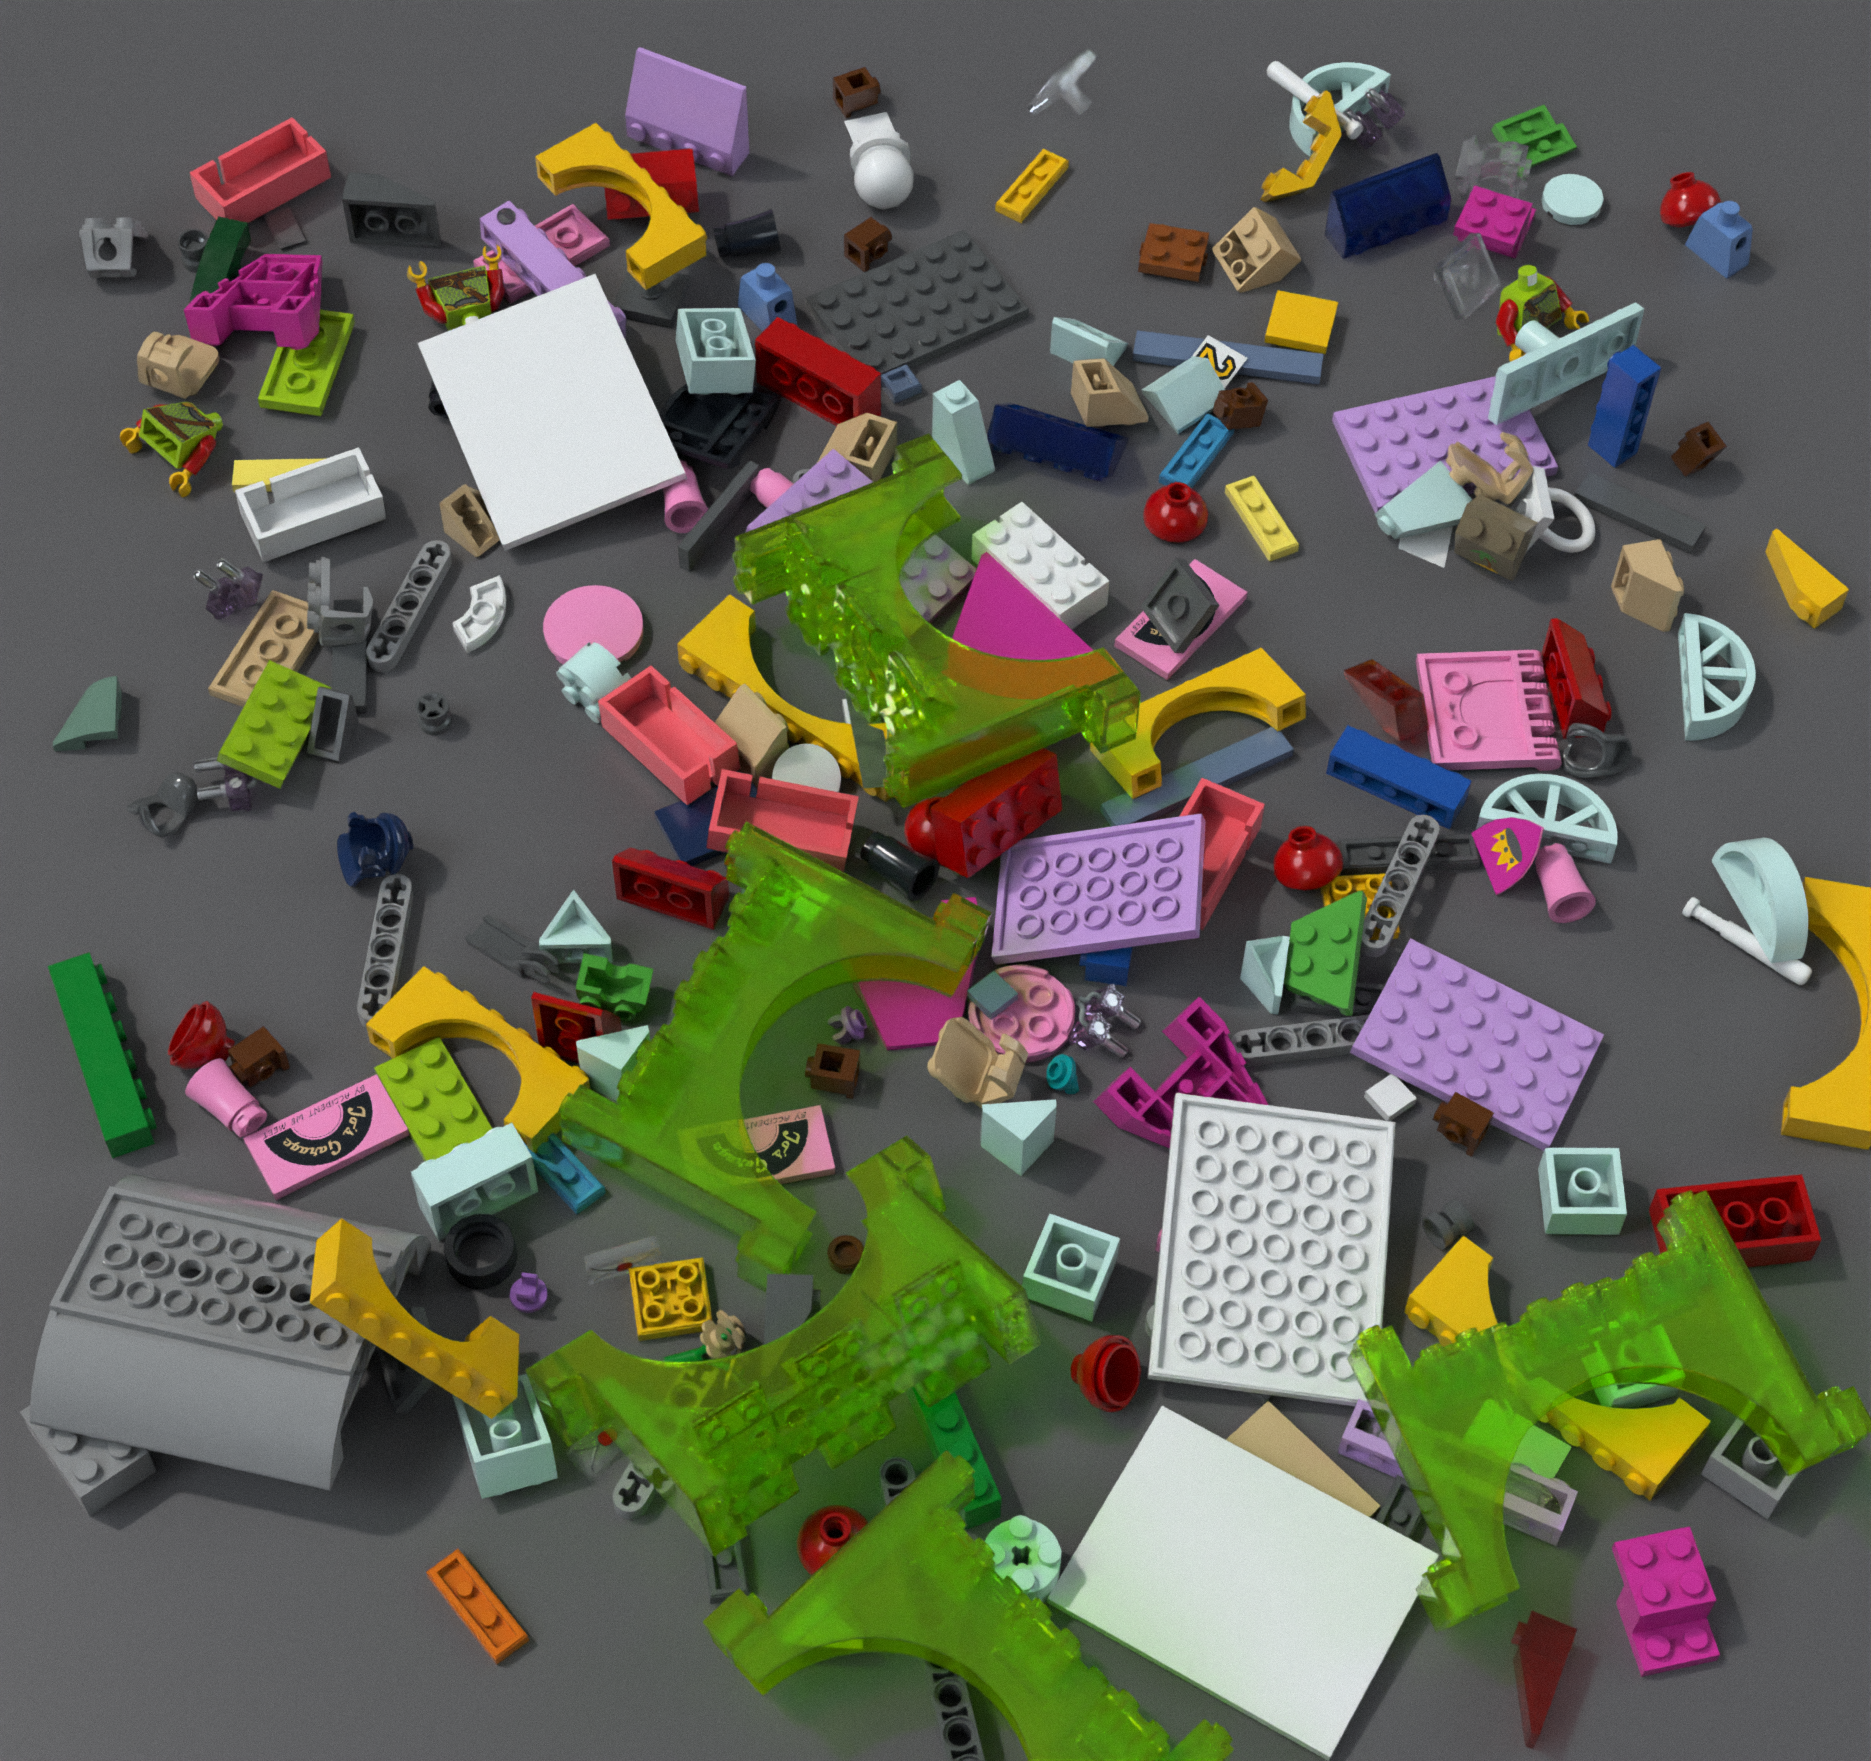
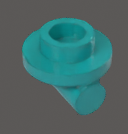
[1046,1054,1079,1094]

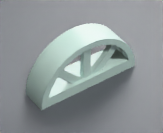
[1290,62,1391,156]
[1678,613,1756,741]
[1476,774,1618,864]
[1712,838,1808,963]

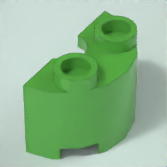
[575,953,653,1021]

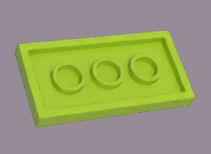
[258,309,355,416]
[216,660,332,789]
[374,1037,493,1161]

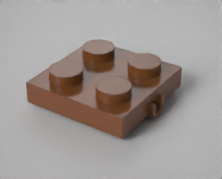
[1138,223,1209,282]

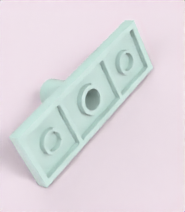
[1488,302,1644,425]

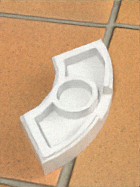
[452,575,506,653]

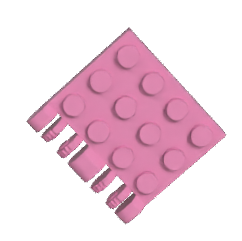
[1416,650,1562,771]

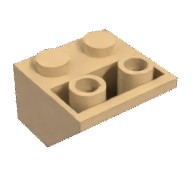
[1212,207,1302,293]
[1071,358,1149,428]
[817,413,897,485]
[1611,539,1684,632]
[715,683,789,787]

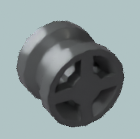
[415,692,452,735]

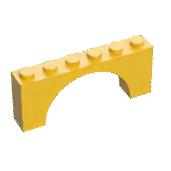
[535,123,707,290]
[1089,648,1306,799]
[366,966,591,1154]
[310,1218,519,1419]

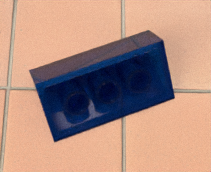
[1324,153,1452,259]
[987,402,1129,481]

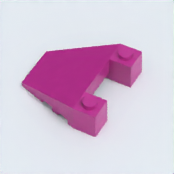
[184,254,323,350]
[835,897,981,1050]
[1093,996,1268,1149]

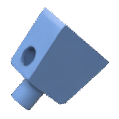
[1685,201,1753,279]
[738,263,797,332]

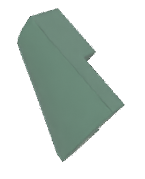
[53,676,122,751]

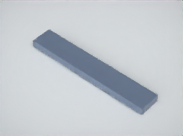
[1132,330,1323,384]
[1100,727,1294,827]

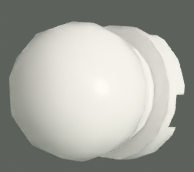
[850,129,914,210]

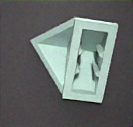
[539,889,613,963]
[1240,936,1290,1015]

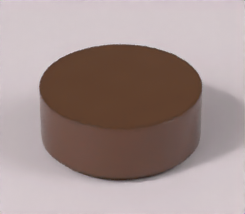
[827,1235,865,1274]

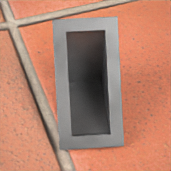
[307,686,359,761]

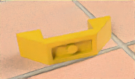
[1260,90,1342,202]

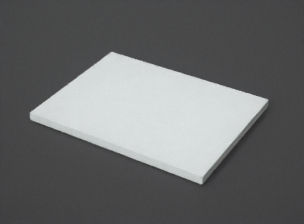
[418,274,687,551]
[1147,1093,1396,1406]
[1047,1406,1439,1761]

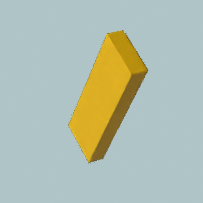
[995,149,1069,223]

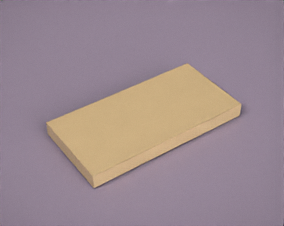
[208,590,319,707]
[1226,1401,1381,1518]

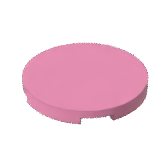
[543,585,644,664]
[968,964,1075,1063]

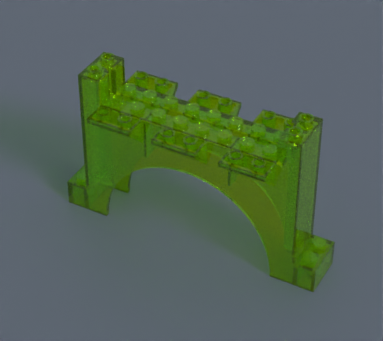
[732,433,1141,808]
[559,821,992,1292]
[525,1135,1041,1557]
[1347,1190,1871,1633]
[703,1450,1234,1761]

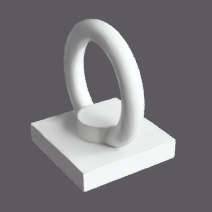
[1501,466,1596,553]

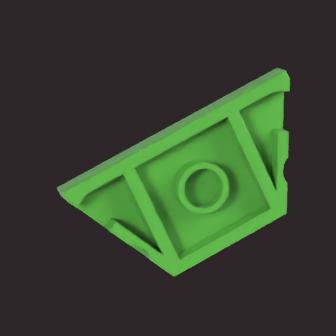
[1284,891,1367,1016]

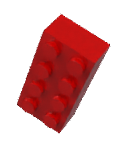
[755,317,881,427]
[930,740,1062,878]
[1649,1174,1821,1276]

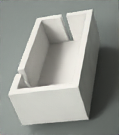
[235,447,386,562]
[972,502,1109,630]

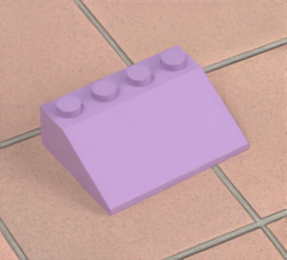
[625,47,749,176]

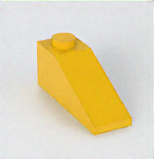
[1765,528,1849,629]

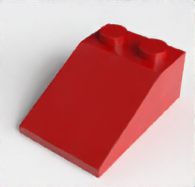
[531,992,622,1063]

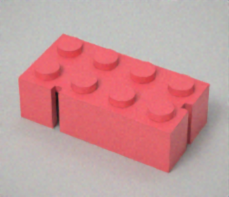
[189,117,331,223]
[598,666,740,805]
[706,769,859,872]
[1179,778,1265,930]

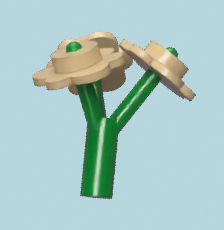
[664,1310,746,1392]

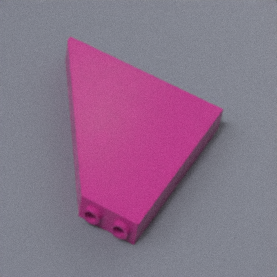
[920,552,1119,784]

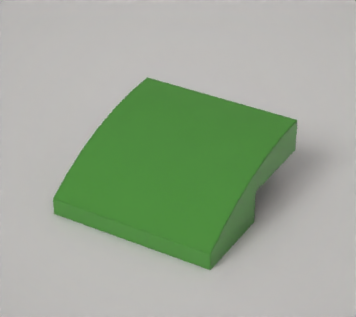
[1491,105,1577,170]

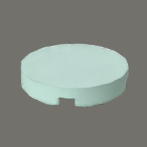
[1541,174,1604,225]

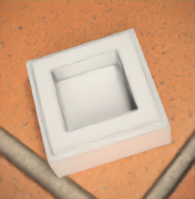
[1364,1074,1417,1121]

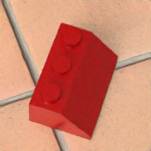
[604,148,699,220]
[1542,618,1612,739]
[612,847,729,930]

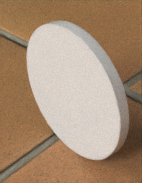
[772,744,841,792]

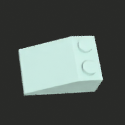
[452,1374,558,1499]

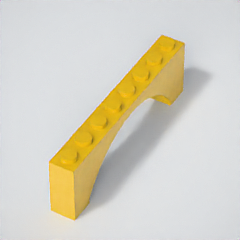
[677,594,933,802]
[1781,877,1871,1150]
[1404,1235,1711,1500]

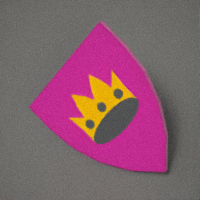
[1471,817,1544,895]

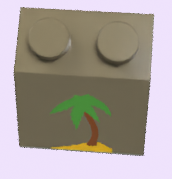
[1454,495,1538,581]

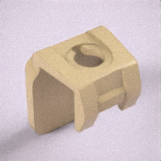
[137,331,220,399]
[1446,432,1533,504]
[928,1017,1028,1108]

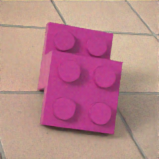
[1453,185,1536,259]
[1612,1526,1720,1677]

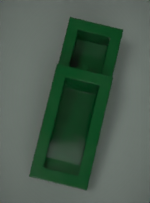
[189,216,251,303]

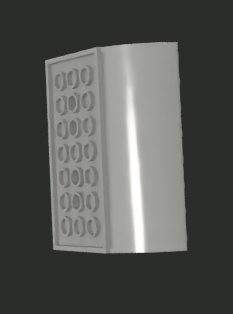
[30,1173,431,1491]

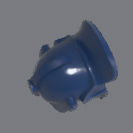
[337,812,414,887]

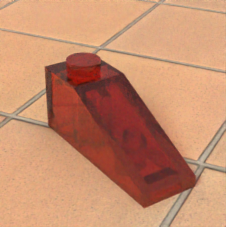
[1344,659,1429,742]
[1511,1611,1577,1749]

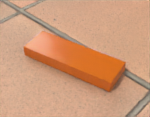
[426,1549,529,1665]

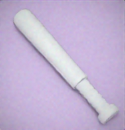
[1267,61,1363,140]
[1682,897,1812,985]

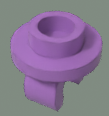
[828,1006,867,1045]
[510,1272,548,1313]

